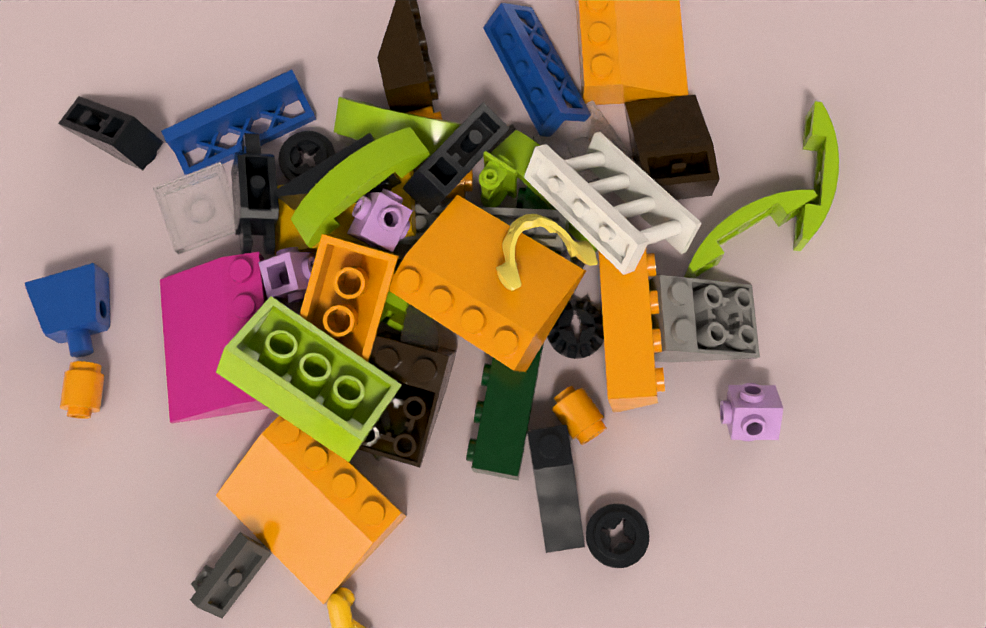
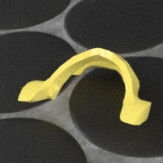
[496,214,598,291]

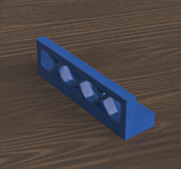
[483,3,591,137]
[161,70,317,180]

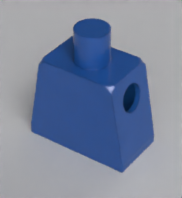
[25,263,110,358]

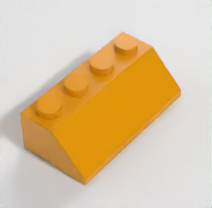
[300,234,399,362]
[598,249,665,412]

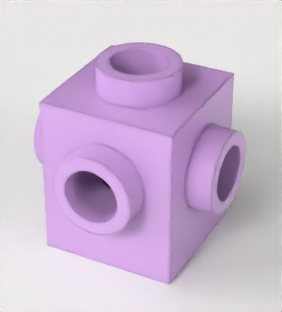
[347,189,413,252]
[258,247,315,303]
[720,383,783,441]

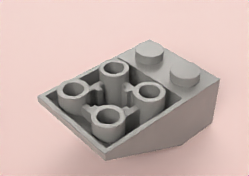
[649,275,760,362]

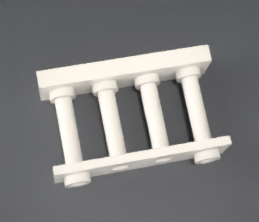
[524,132,701,275]

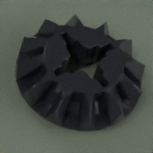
[278,131,336,180]
[547,299,604,359]
[586,504,650,568]

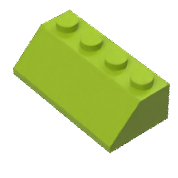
[216,296,402,462]

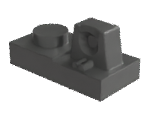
[190,532,272,618]

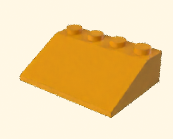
[575,0,689,105]
[389,195,586,372]
[216,415,407,604]

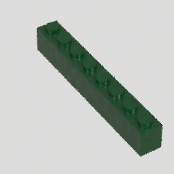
[466,186,561,480]

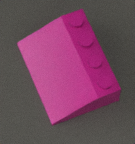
[160,251,269,424]

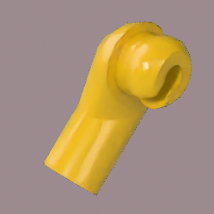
[326,587,366,628]

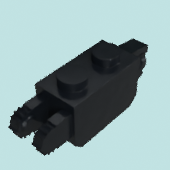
[231,133,279,255]

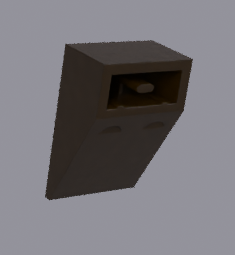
[377,0,439,113]
[624,94,720,200]
[358,331,457,468]

